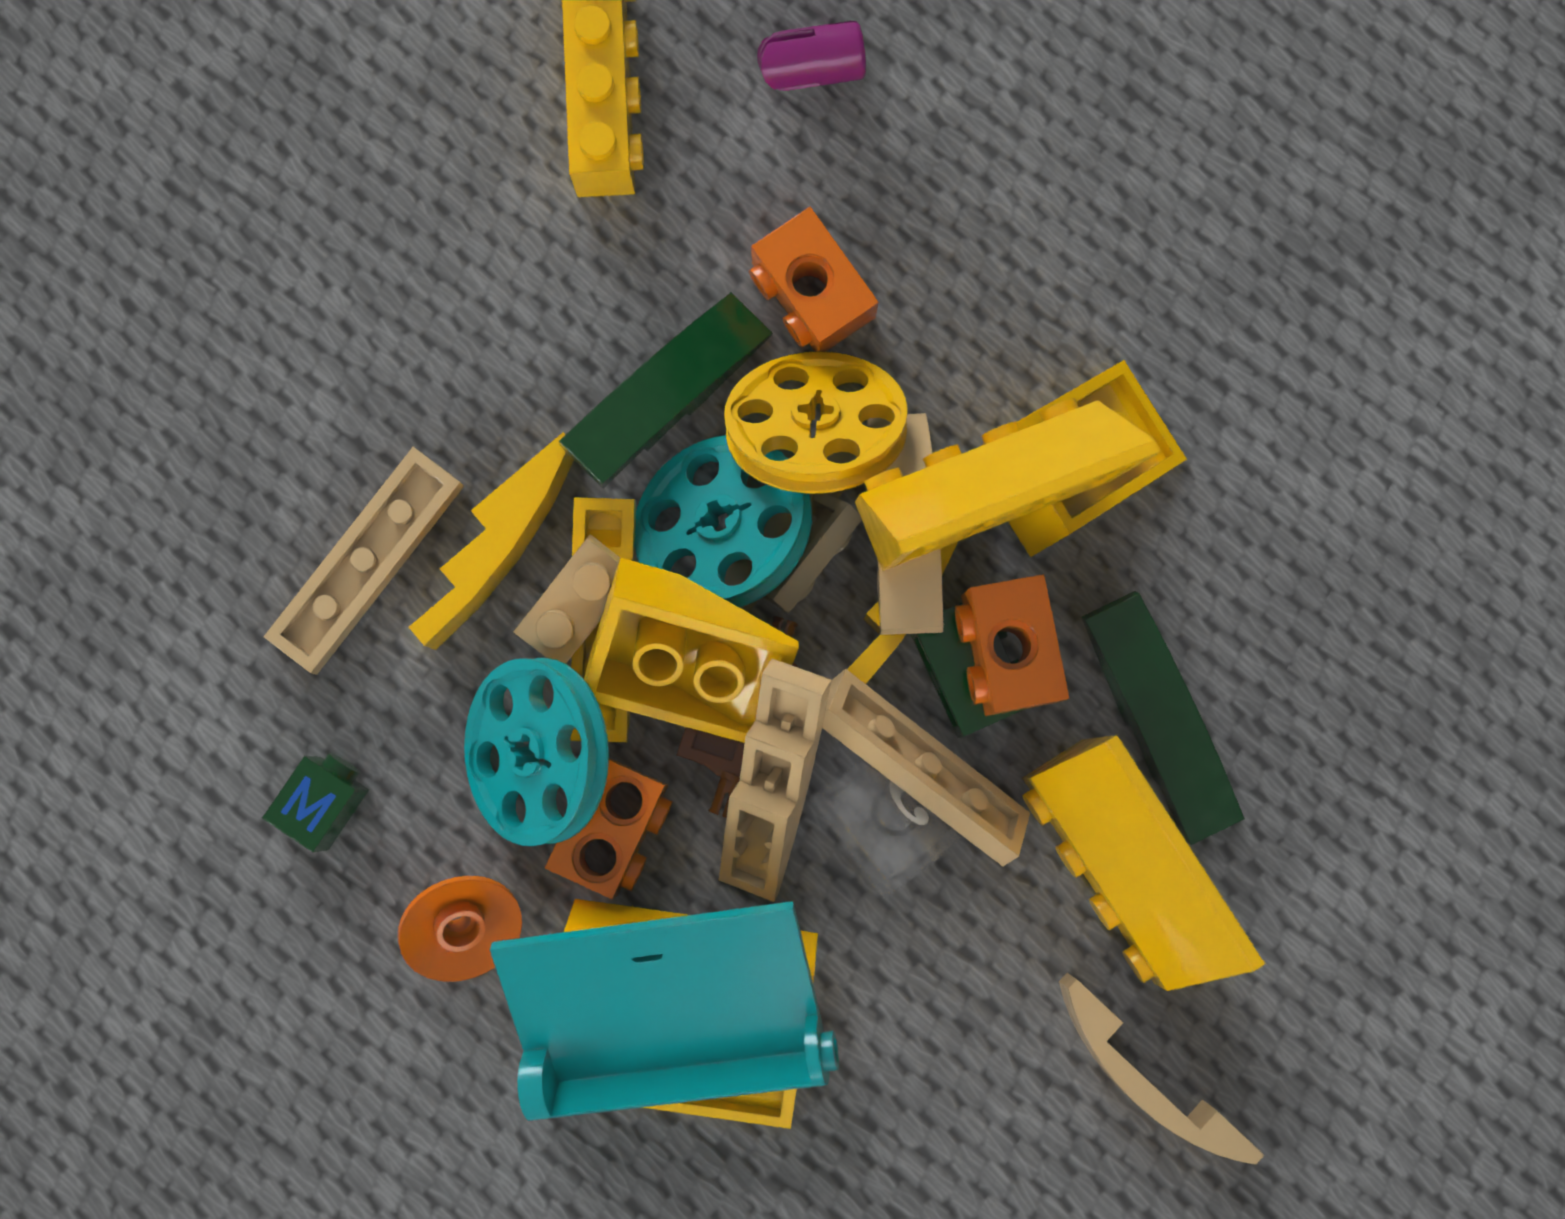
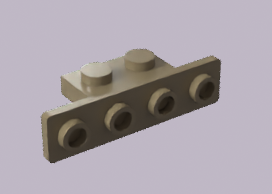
[725,435,862,613]

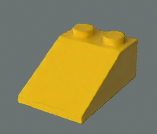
[981,360,1187,557]
[584,557,799,743]

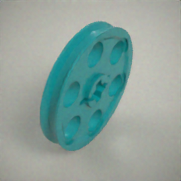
[634,435,812,608]
[464,658,609,846]

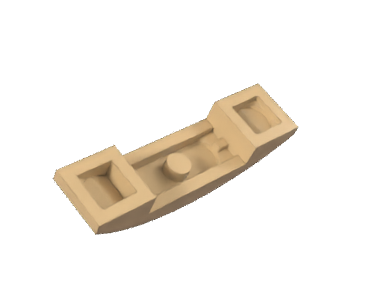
[867,413,943,635]
[1059,973,1264,1165]

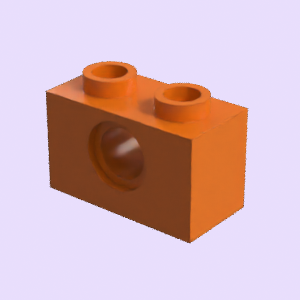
[749,206,879,352]
[955,574,1070,716]

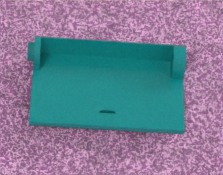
[490,901,840,1121]

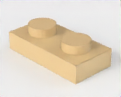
[513,534,620,664]

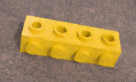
[562,0,644,197]

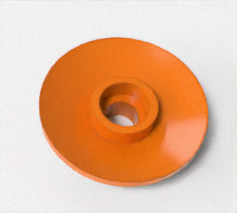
[397,876,522,982]

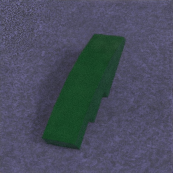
[559,292,773,489]
[1081,591,1245,845]

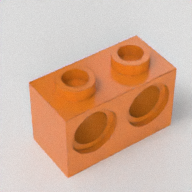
[545,758,673,899]

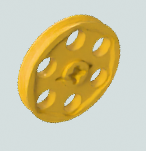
[724,352,907,493]

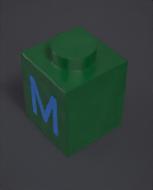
[262,753,369,853]

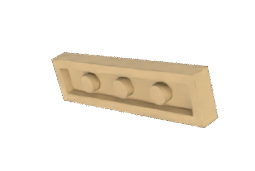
[263,447,464,675]
[822,669,1030,866]

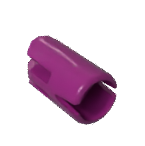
[757,20,866,91]

